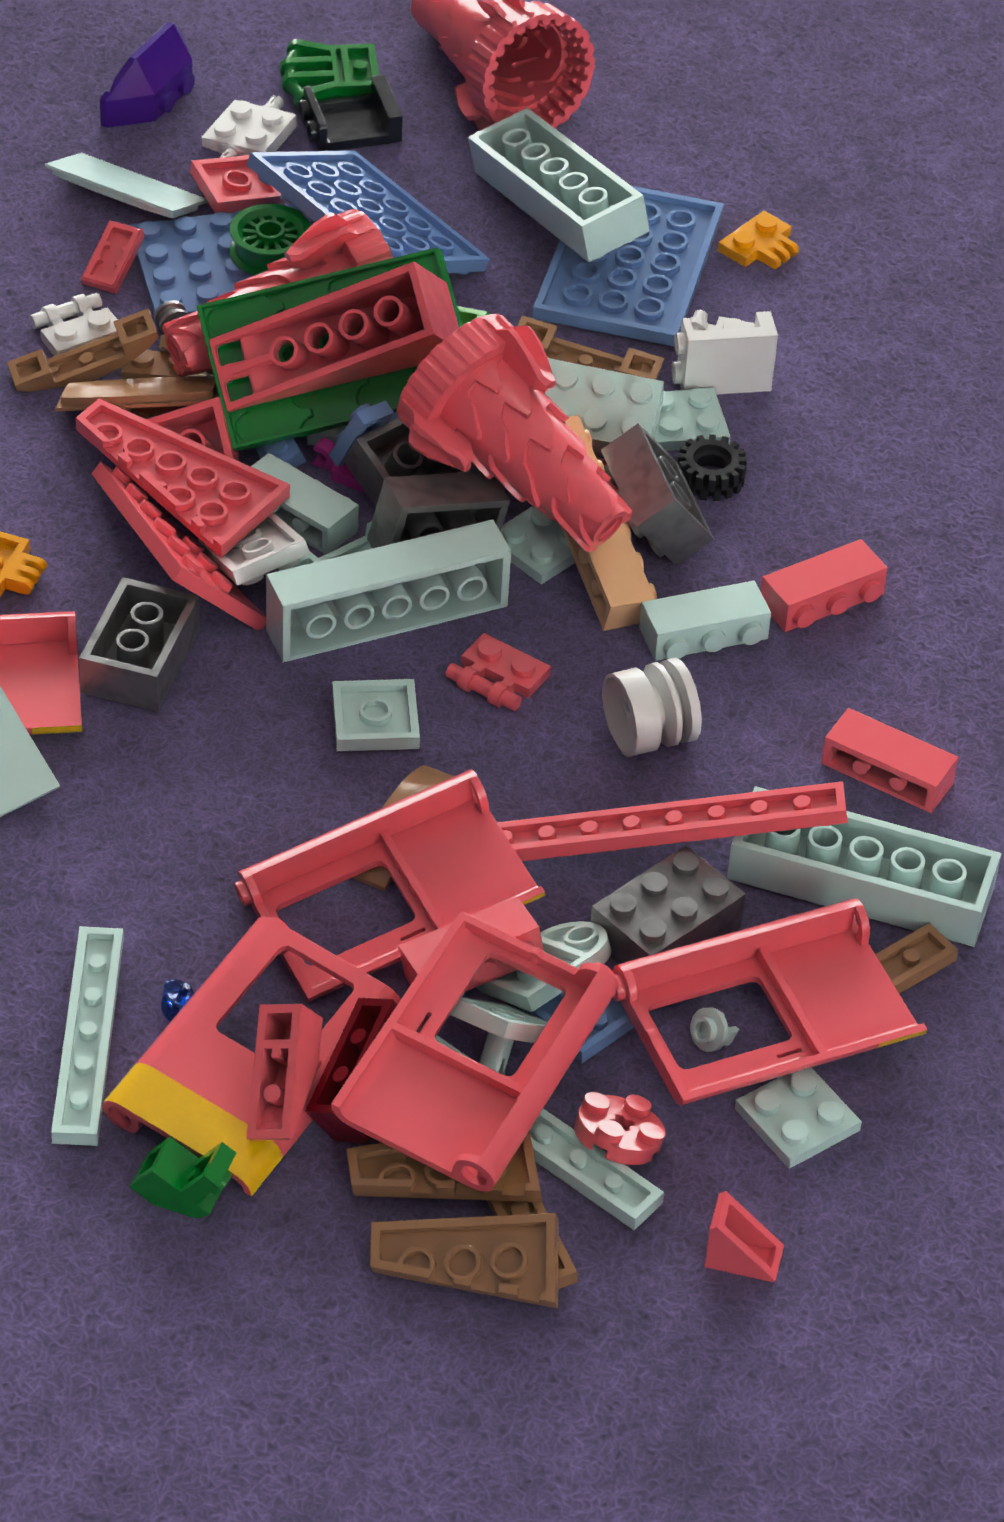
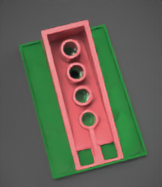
[196,247,462,451]

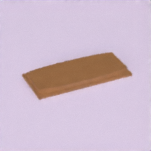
[55,376,219,412]

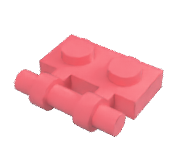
[445,633,551,711]

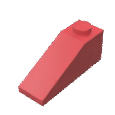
[246,1004,323,1141]

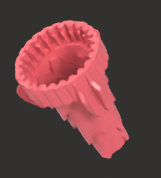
[411,0,595,131]
[162,209,394,377]
[397,314,633,552]

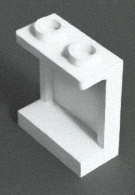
[671,311,778,394]

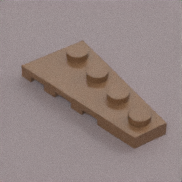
[346,1130,542,1202]
[370,1213,558,1309]

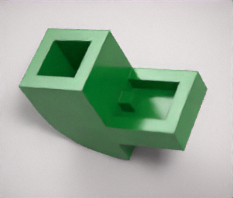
[129,1137,236,1218]

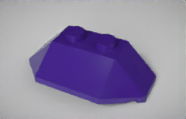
[100,22,195,128]

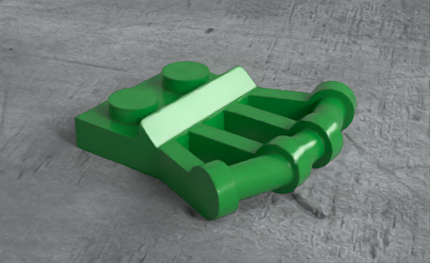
[279,39,379,109]

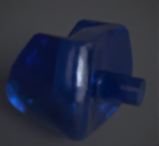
[161,979,194,1022]

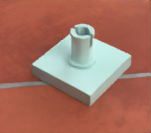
[450,997,548,1075]

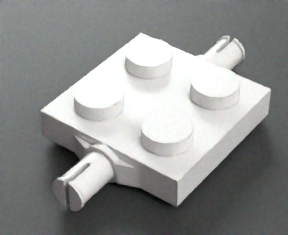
[201,95,298,158]

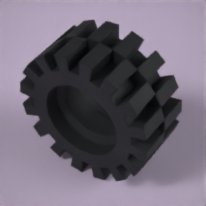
[677,434,747,501]

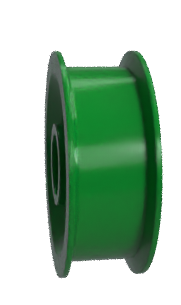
[230,204,310,275]

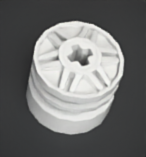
[602,657,702,757]

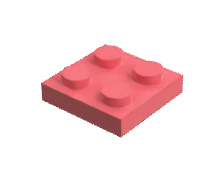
[190,155,283,213]

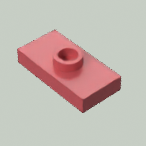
[81,220,145,294]

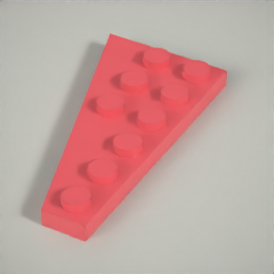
[76,399,290,558]
[91,462,266,630]

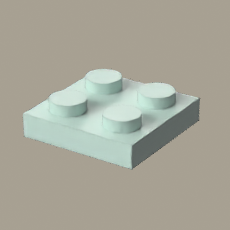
[654,387,731,451]
[500,506,575,585]
[332,679,420,751]
[735,1067,862,1169]

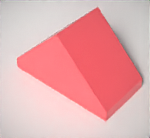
[705,1191,784,1282]

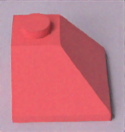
[146,397,239,461]

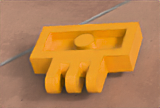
[718,211,799,270]
[0,531,48,597]

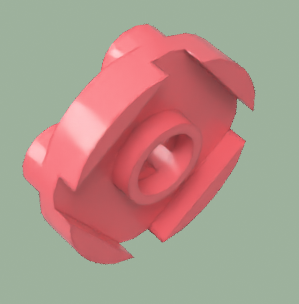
[574,1092,666,1165]

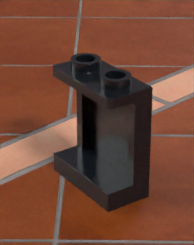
[298,75,403,151]

